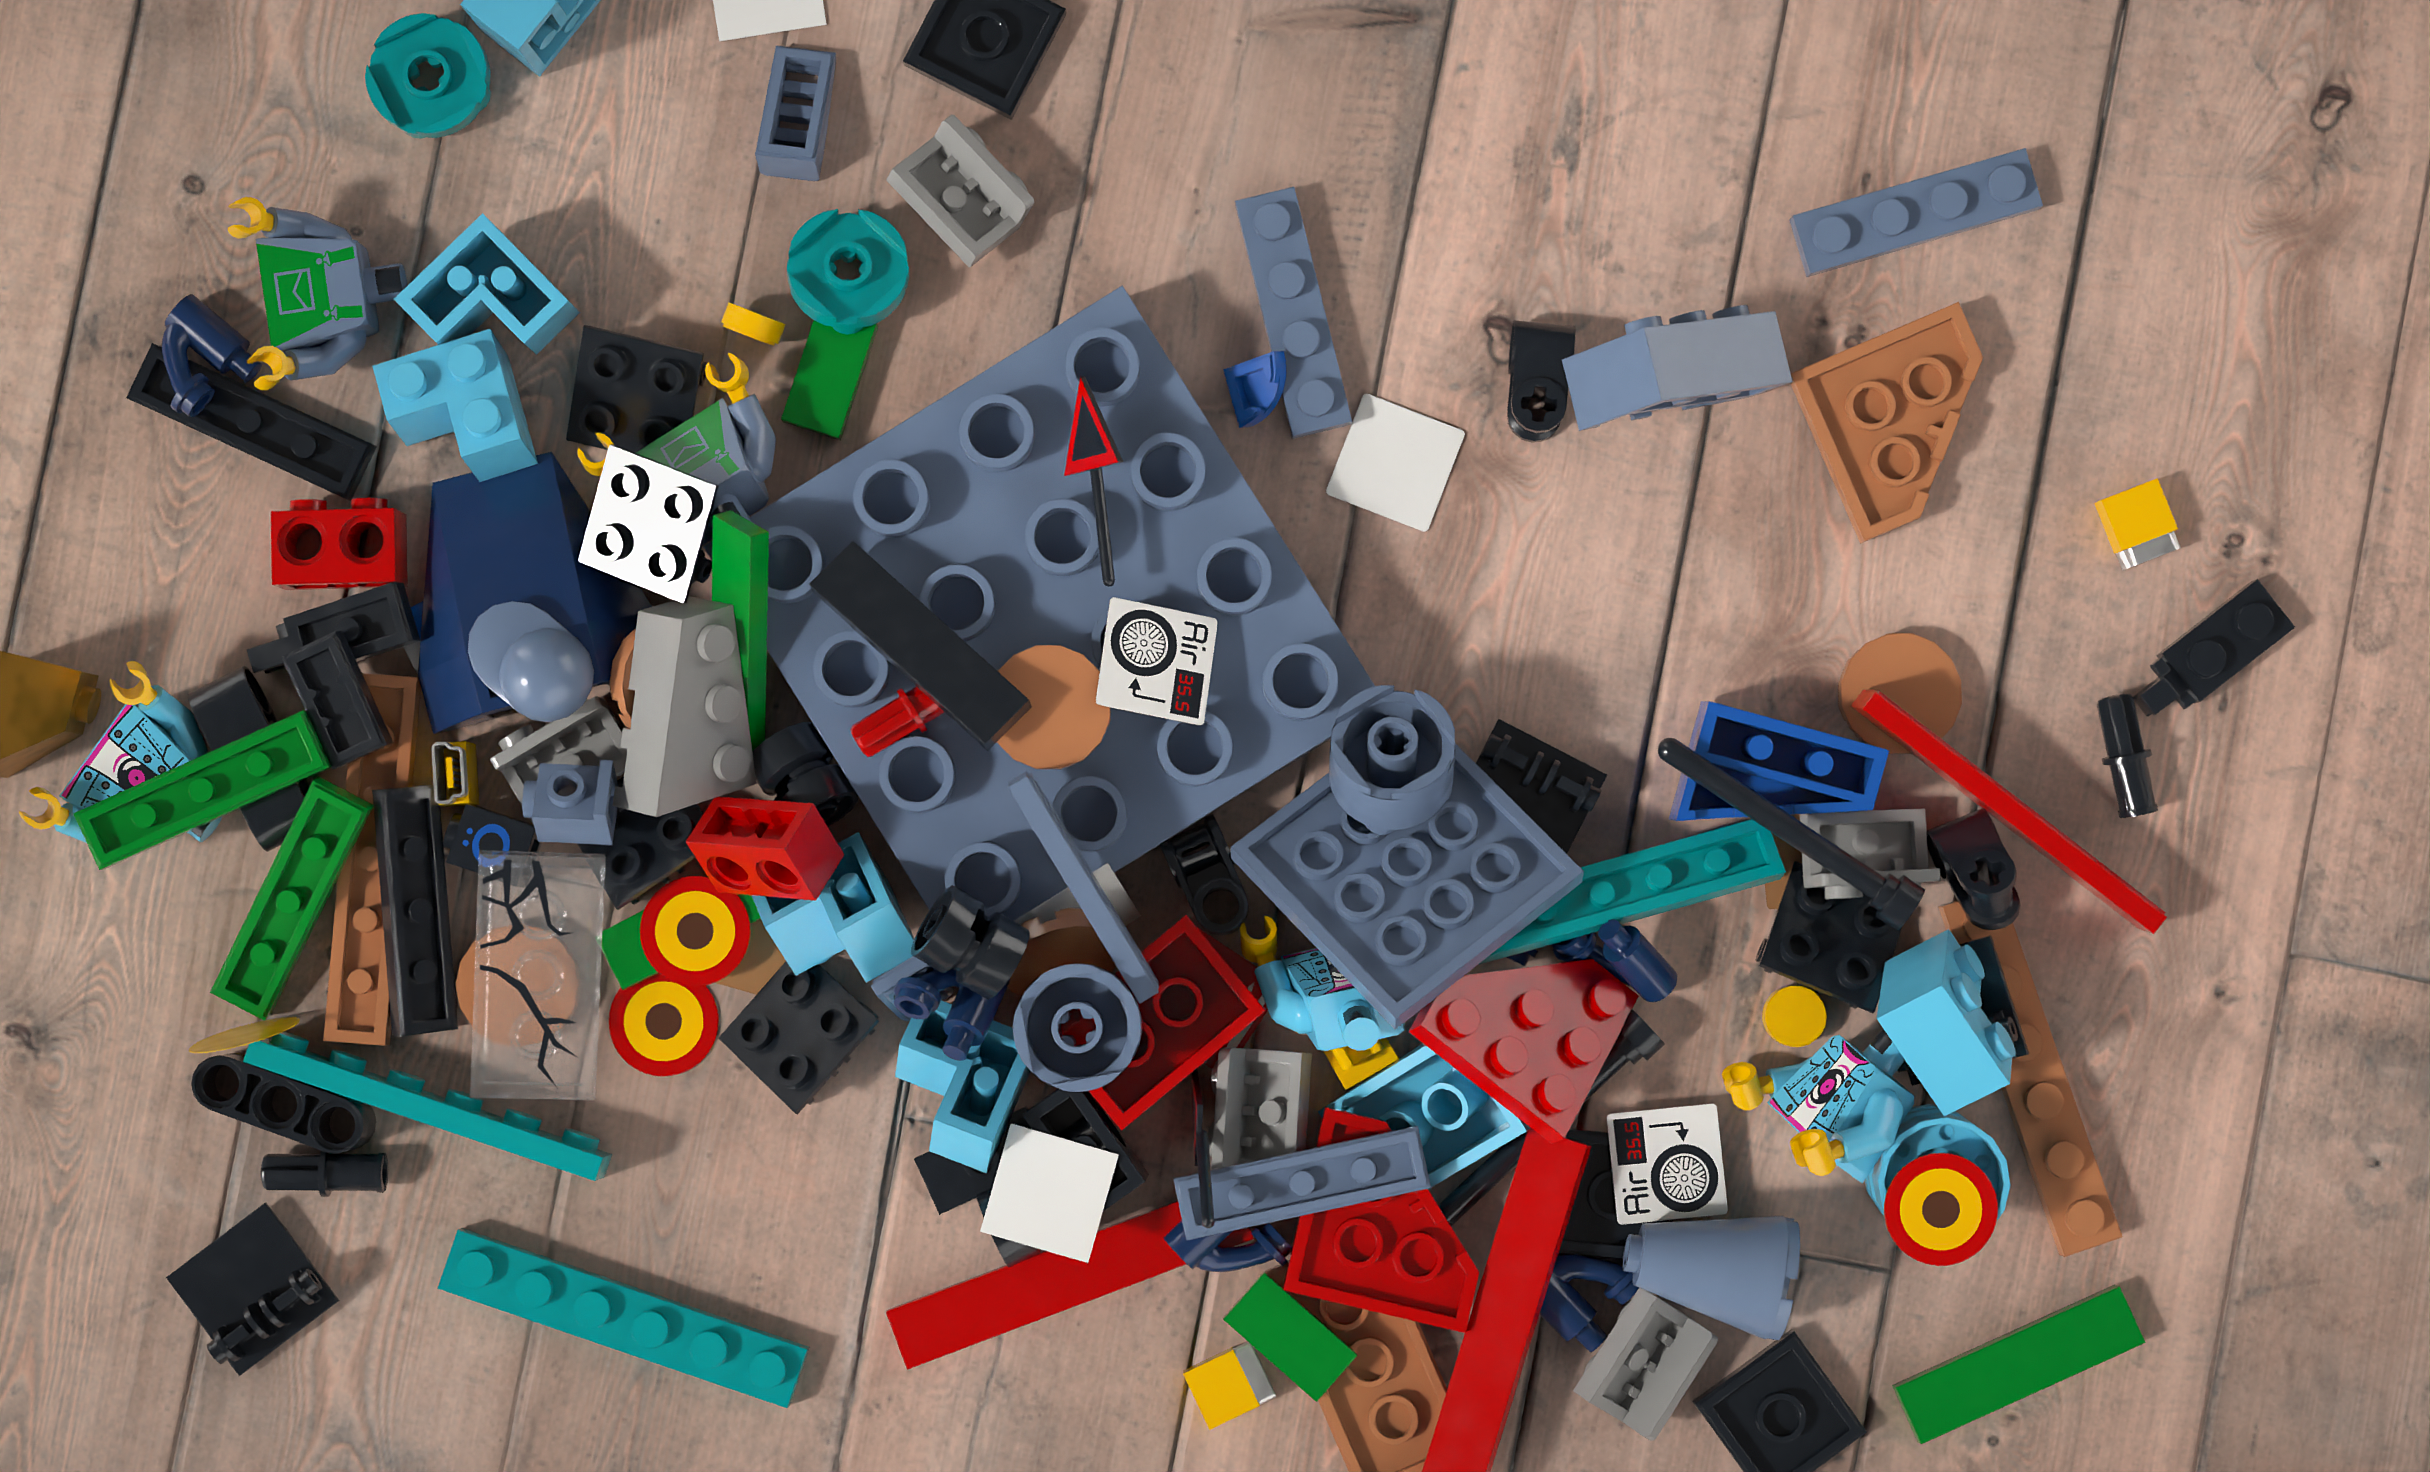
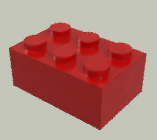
[1061,915,1266,1131]

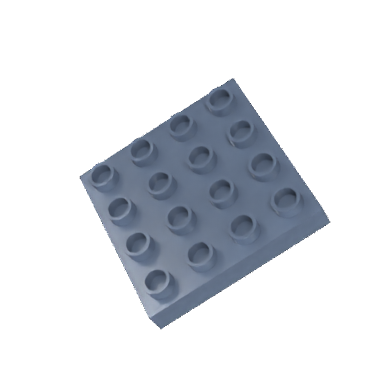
[703,285,1375,921]

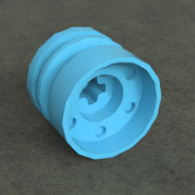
[1865,1104,2011,1222]

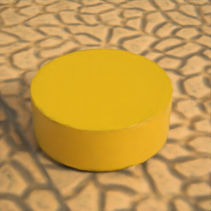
[721,302,786,346]
[1762,985,1827,1047]

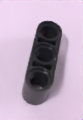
[188,666,310,852]
[191,1054,377,1154]

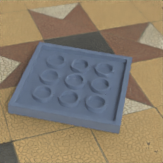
[1231,743,1584,1029]

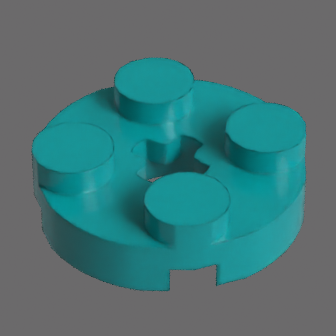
[365,13,491,139]
[787,209,909,335]

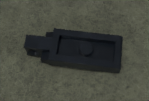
[2133,579,2295,717]
[247,582,421,674]

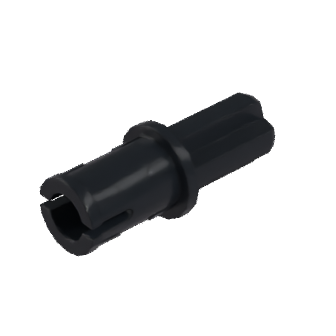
[2097,694,2158,818]
[260,1151,388,1197]

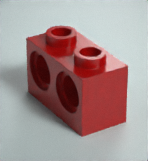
[271,498,408,590]
[686,797,844,901]

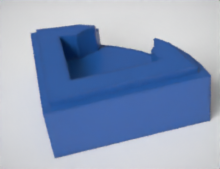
[1223,351,1286,428]

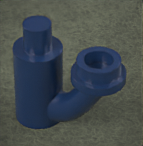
[162,294,262,418]
[1551,919,1677,1002]
[894,969,1011,1061]
[1163,1220,1292,1272]
[1540,1255,1639,1353]

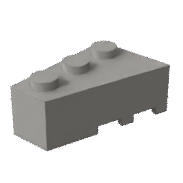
[613,596,757,817]

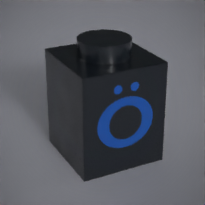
[443,804,542,887]

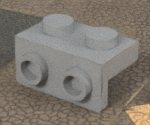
[886,115,1035,268]
[490,696,627,824]
[1800,808,1941,899]
[1208,1047,1312,1169]
[1573,1288,1718,1441]

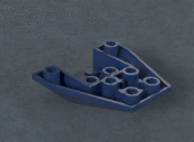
[418,452,653,735]

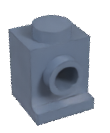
[522,760,619,845]

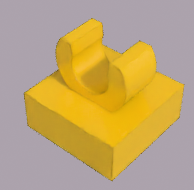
[1323,1038,1399,1090]

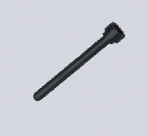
[1658,738,1925,930]
[1438,1009,1665,1226]

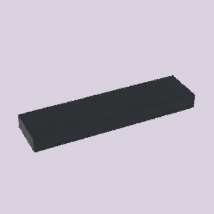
[126,343,377,501]
[809,541,1032,751]
[372,784,458,1037]

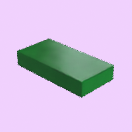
[781,320,878,441]
[1223,1271,1357,1402]

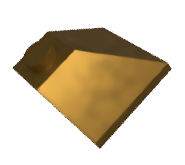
[0,651,101,778]

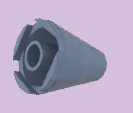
[1623,1216,1800,1340]

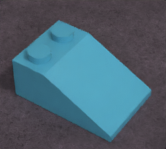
[1318,1043,1530,1189]

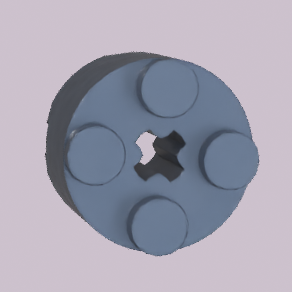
[1329,685,1455,835]
[1013,963,1142,1092]

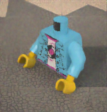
[19,661,223,843]
[1240,916,1405,1051]
[1722,1028,1915,1183]

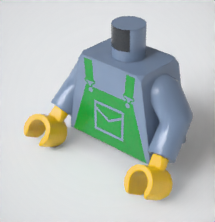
[228,197,408,390]
[577,353,776,545]

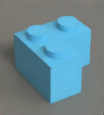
[460,0,601,77]
[394,213,580,355]
[372,329,538,482]
[752,832,914,983]
[1877,929,2016,1116]
[895,1000,1031,1173]

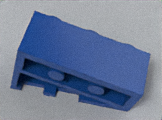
[1669,701,1889,821]

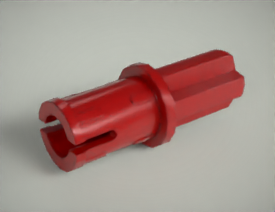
[850,686,944,757]

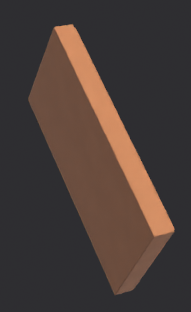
[1265,1261,1447,1472]

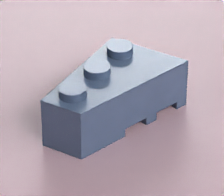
[1562,305,1793,431]

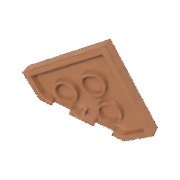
[1790,302,1983,544]

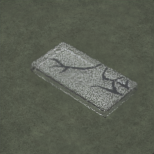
[470,850,605,1100]

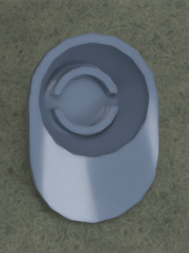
[468,601,594,722]

